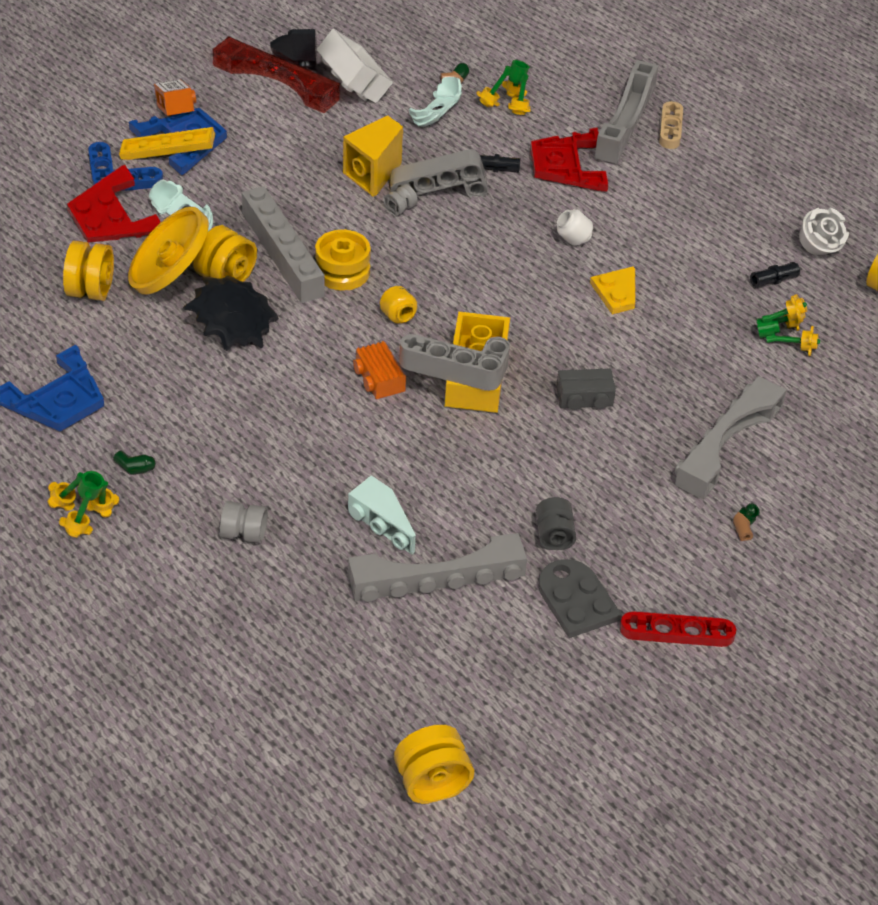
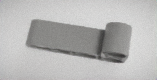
[390,149,488,198]
[399,334,510,391]

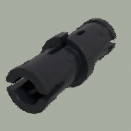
[480,154,521,173]
[750,262,800,288]

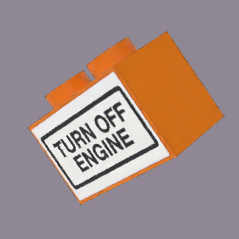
[154,79,196,116]

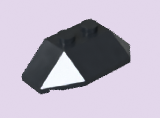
[270,29,317,71]

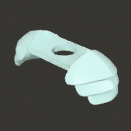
[409,77,462,127]
[149,180,213,231]

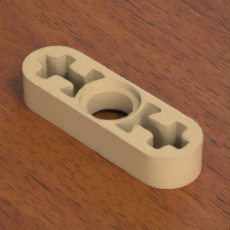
[659,101,683,149]

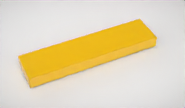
[119,127,215,160]

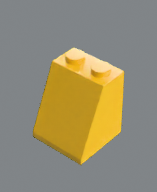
[343,115,403,197]

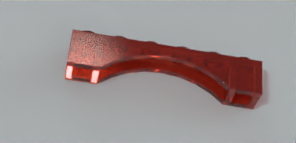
[212,36,340,113]

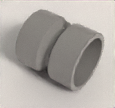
[220,501,268,543]

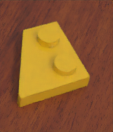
[590,266,635,314]

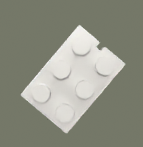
[316,29,393,103]

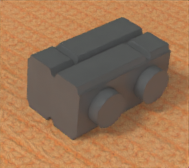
[556,368,616,410]

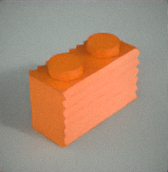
[353,341,406,399]

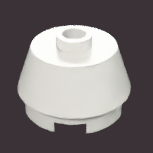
[799,208,849,255]

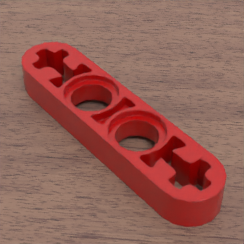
[620,611,737,647]

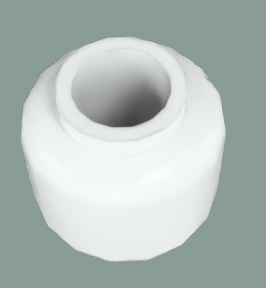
[557,209,593,246]

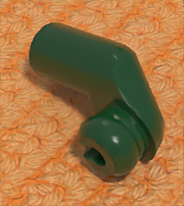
[113,450,156,475]

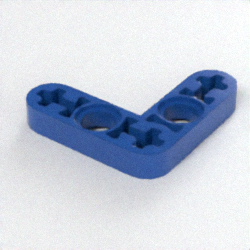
[88,142,163,191]

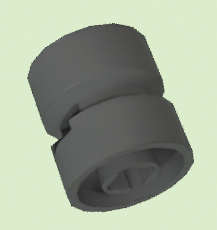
[536,497,576,550]

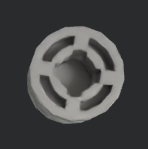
[384,184,418,216]

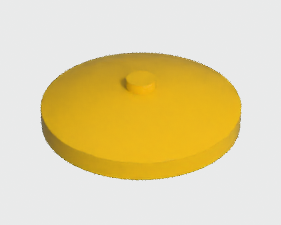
[128,207,209,295]

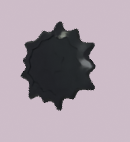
[183,275,279,351]

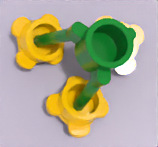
[476,60,531,115]
[757,294,820,356]
[47,471,119,538]

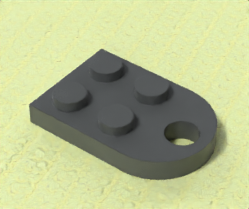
[539,559,622,638]

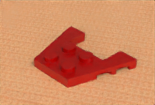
[530,128,608,192]
[67,165,161,243]

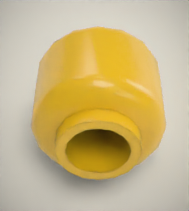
[380,286,418,324]

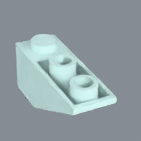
[348,475,416,554]

